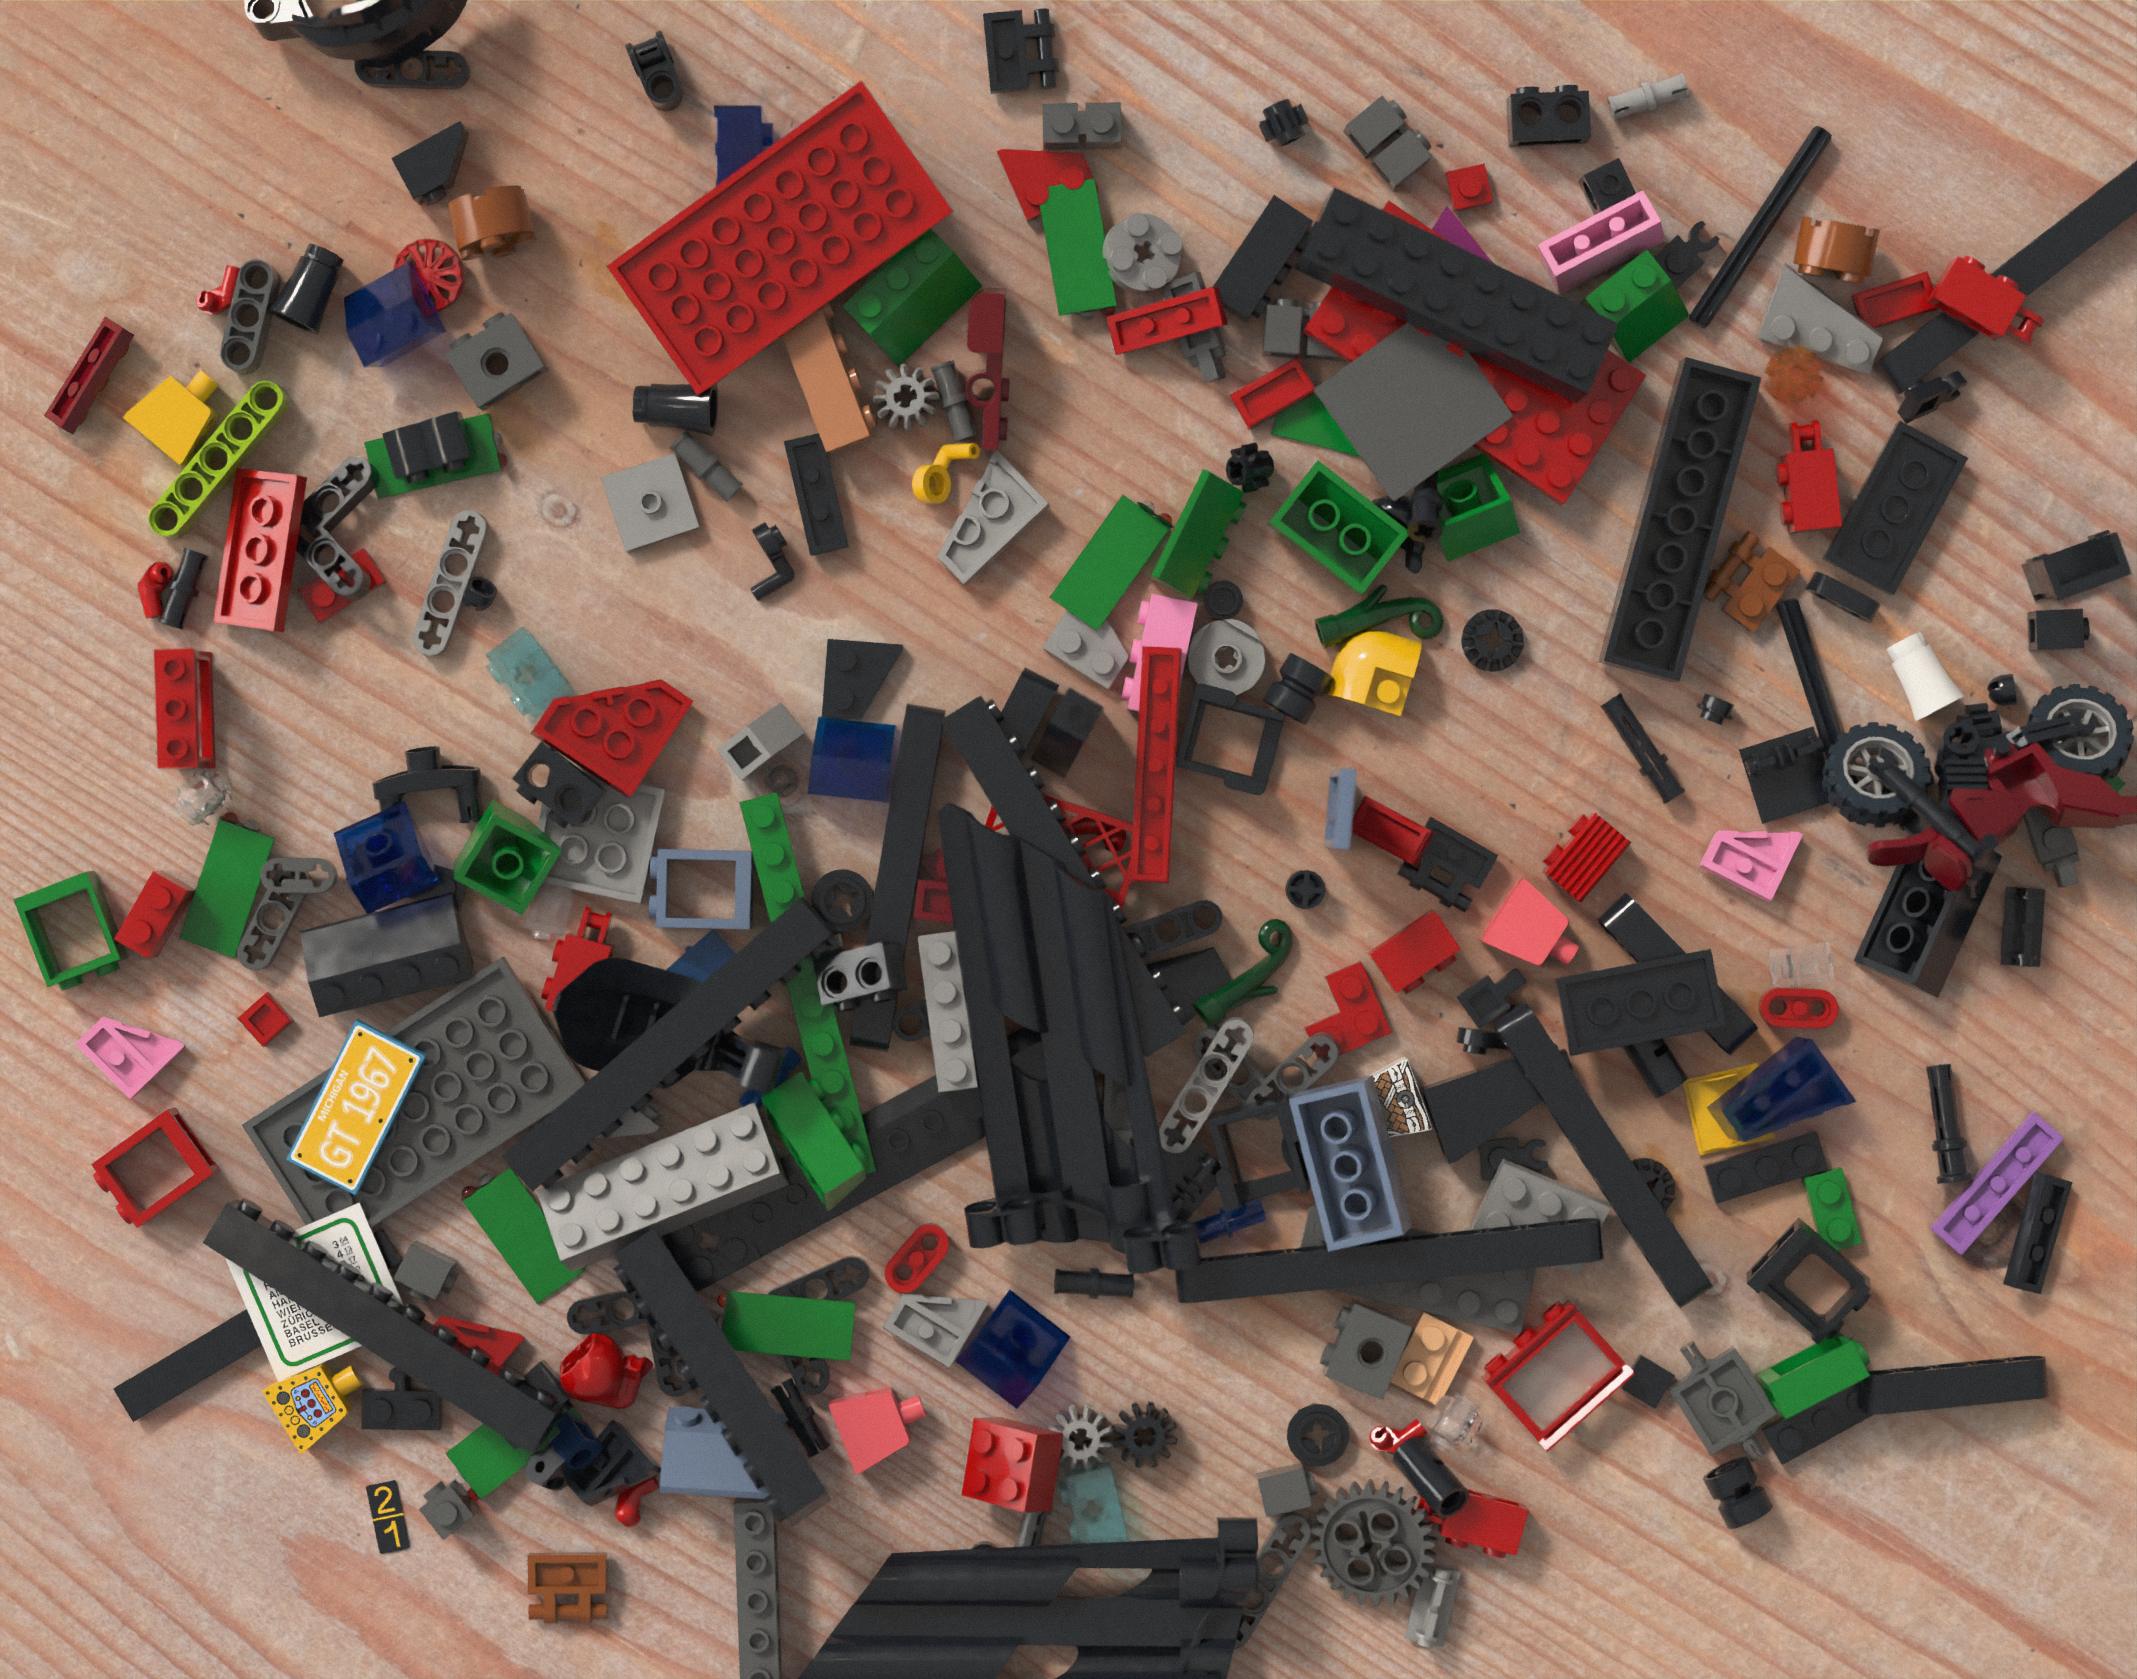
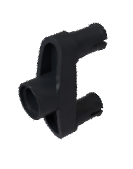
[372,746,483,834]

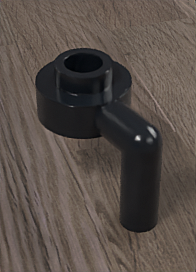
[750,522,795,601]
[1456,1003,1519,1055]

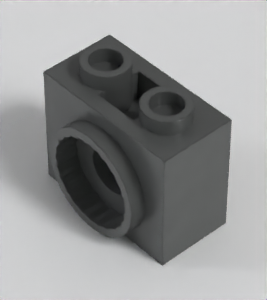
[444,312,549,411]
[1319,1299,1413,1400]

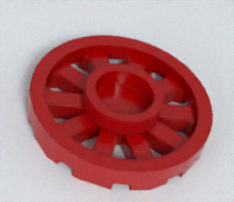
[392,239,465,313]

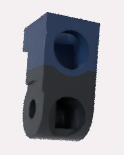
[526,1414,605,1491]

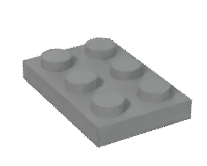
[1470,1159,1611,1275]

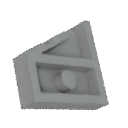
[1043,610,1129,690]
[882,1294,988,1368]

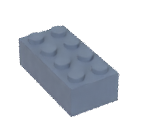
[1289,1075,1412,1252]

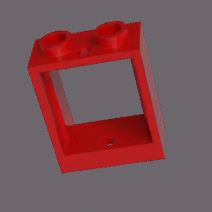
[91,1107,220,1228]

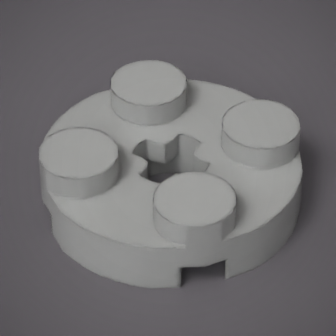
[1102,213,1182,293]
[1187,619,1265,696]

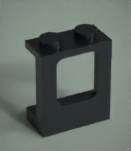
[1747,1218,1871,1345]

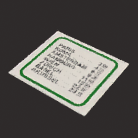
[226,1203,404,1381]

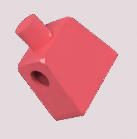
[1479,878,1579,967]
[828,1387,927,1474]

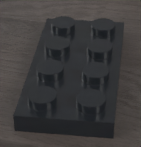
[1823,421,1968,596]
[1555,949,1726,1056]

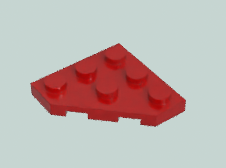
[530,679,693,799]

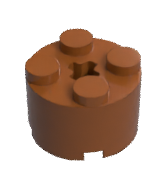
[448,185,537,261]
[1793,217,1880,283]

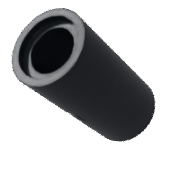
[1622,1038,1688,1098]
[1393,1437,1469,1518]

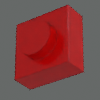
[1445,163,1493,212]

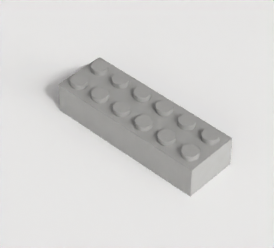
[536,1102,789,1272]

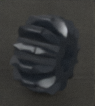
[1112,1401,1178,1468]

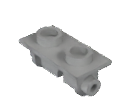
[1405,1563,1461,1648]

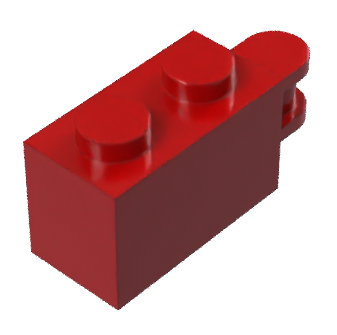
[1927,256,2045,346]
[1776,420,1842,534]
[541,906,615,1011]
[1415,1489,1529,1558]

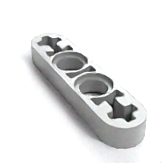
[412,510,488,656]
[1159,1017,1254,1153]

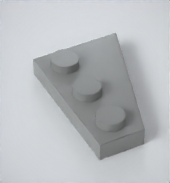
[1757,263,1883,374]
[937,450,1050,587]

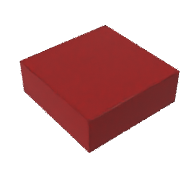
[237,992,294,1047]

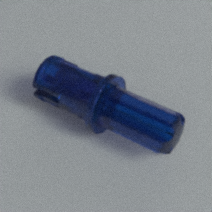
[1193,1200,1266,1246]

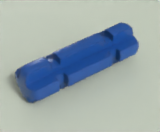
[739,1046,802,1108]

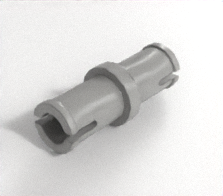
[1607,72,1690,121]

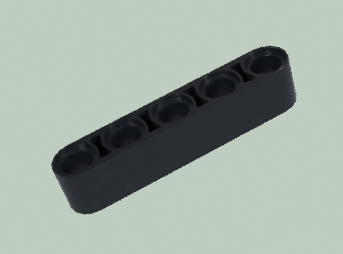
[1597,893,1759,1056]
[1861,1356,2048,1414]

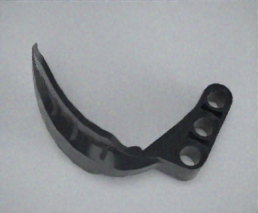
[245,0,467,68]
[553,957,786,1094]

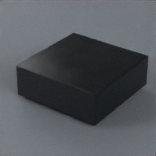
[1620,1354,1675,1409]

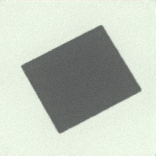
[1314,323,1512,501]

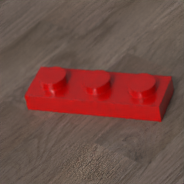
[1106,286,1228,355]

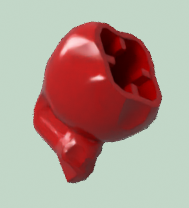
[559,1333,653,1409]

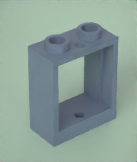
[649,849,754,930]

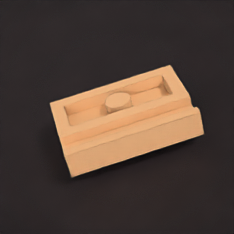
[1391,1311,1474,1407]

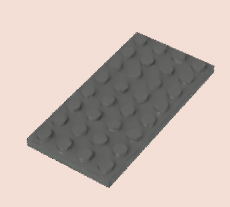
[242,957,585,1228]

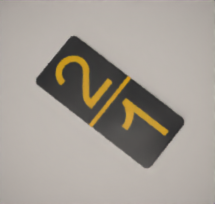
[366,1480,410,1554]

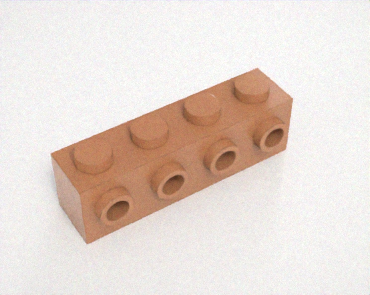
[782,301,878,454]

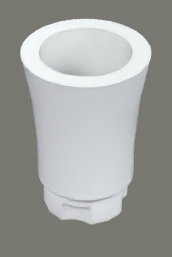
[1886,632,1965,722]

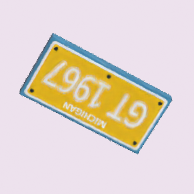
[286,1019,427,1195]

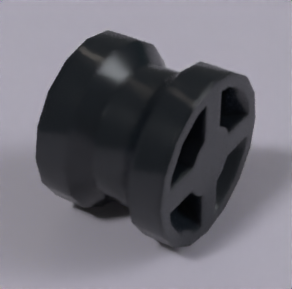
[1285,870,1326,909]

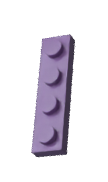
[1929,1111,2064,1255]

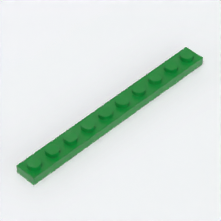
[739,792,876,1174]

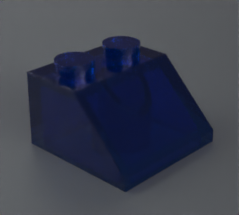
[344,262,446,368]
[808,717,896,803]
[334,801,439,915]
[955,1289,1071,1409]

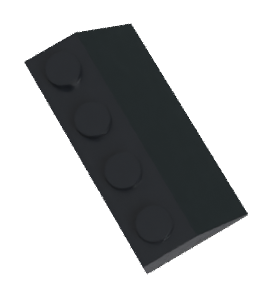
[1854,836,2002,998]
[300,892,474,1018]

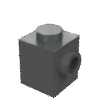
[393,1240,459,1301]
[419,1478,480,1540]

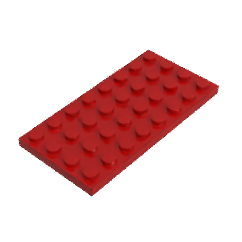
[606,81,954,396]
[1302,200,1647,506]

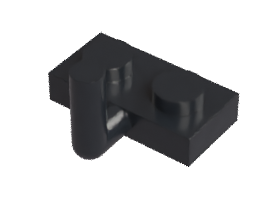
[362,1367,442,1430]

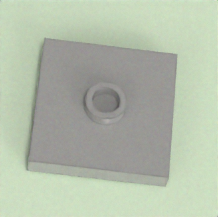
[601,453,701,552]

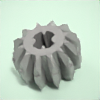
[873,364,939,432]
[1048,1404,1113,1470]

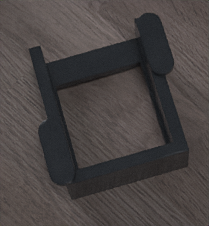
[2022,529,2132,601]
[1176,684,1286,795]
[1208,1093,1311,1211]

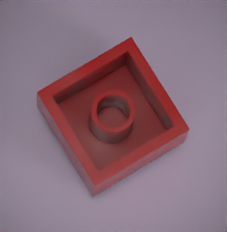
[961,1417,1064,1513]

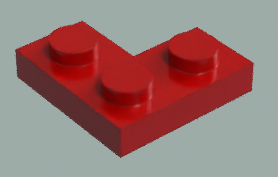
[1304,961,1392,1059]

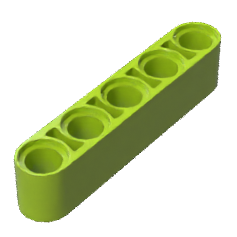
[148,380,290,539]

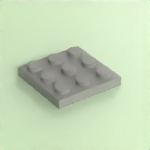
[537,770,667,904]

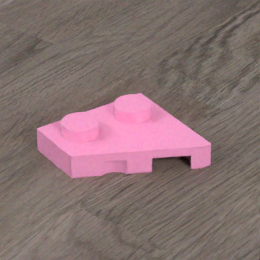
[1699,830,1803,902]
[75,1017,186,1100]

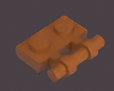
[1703,531,1801,633]
[528,1552,608,1623]

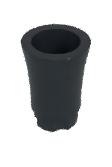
[268,243,344,335]
[632,383,718,436]

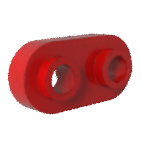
[1758,988,1839,1029]
[885,1223,949,1293]

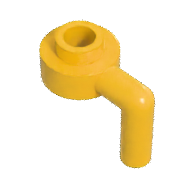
[912,443,980,504]

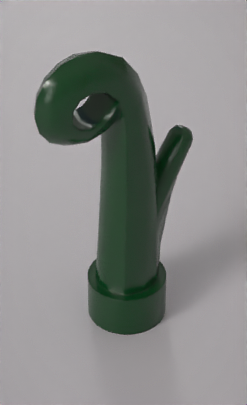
[1315,584,1444,649]
[1193,919,1293,1029]

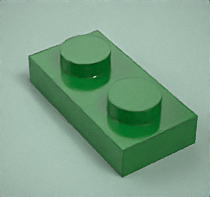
[1802,1167,1862,1250]

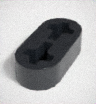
[1806,571,1881,623]

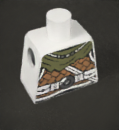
[1371,1057,1432,1137]

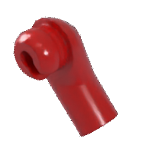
[196,265,241,315]
[137,562,173,619]
[1071,816,1126,852]
[1369,1418,1428,1454]
[614,1476,660,1527]

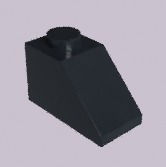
[391,121,469,206]

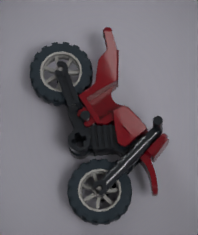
[1822,684,2137,898]

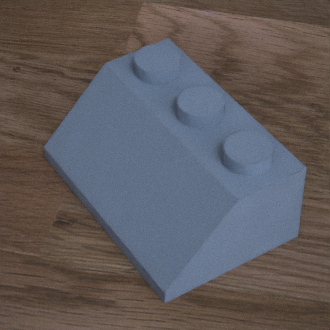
[660,1406,786,1499]

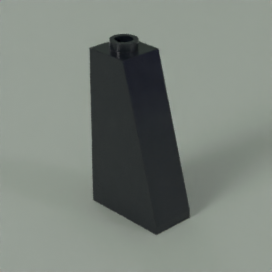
[1031,687,1104,778]
[1421,1043,1572,1164]

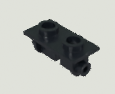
[2000,887,2045,967]

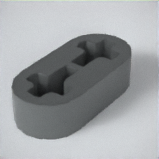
[260,857,338,893]

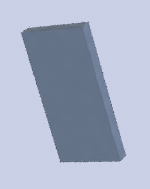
[1324,768,1357,849]

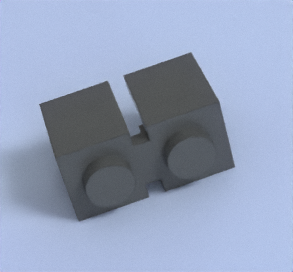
[1343,96,1432,191]
[1042,102,1122,150]
[1262,299,1341,361]

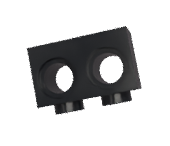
[1506,85,1591,147]
[512,742,607,829]
[813,942,908,1012]

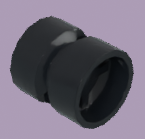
[1263,653,1333,725]
[1703,1456,1773,1529]

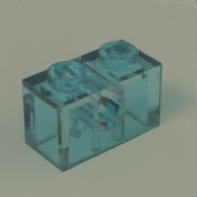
[486,626,574,718]
[1059,1462,1128,1544]

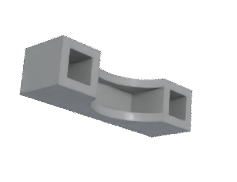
[917,931,978,1092]

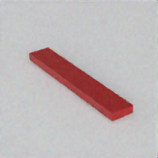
[1130,646,1182,884]

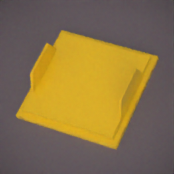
[1682,1062,1775,1156]

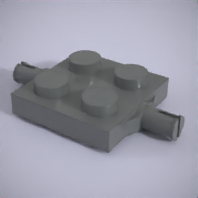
[1667,1341,1777,1462]

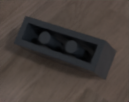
[1213,195,1313,323]

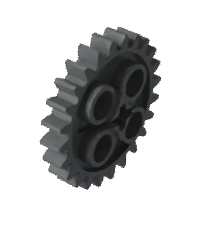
[1310,1479,1438,1607]

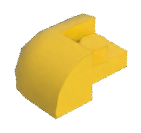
[1324,629,1422,717]

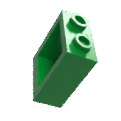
[13,871,129,991]
[1755,1332,1870,1419]

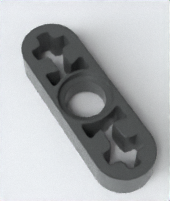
[237,868,311,970]

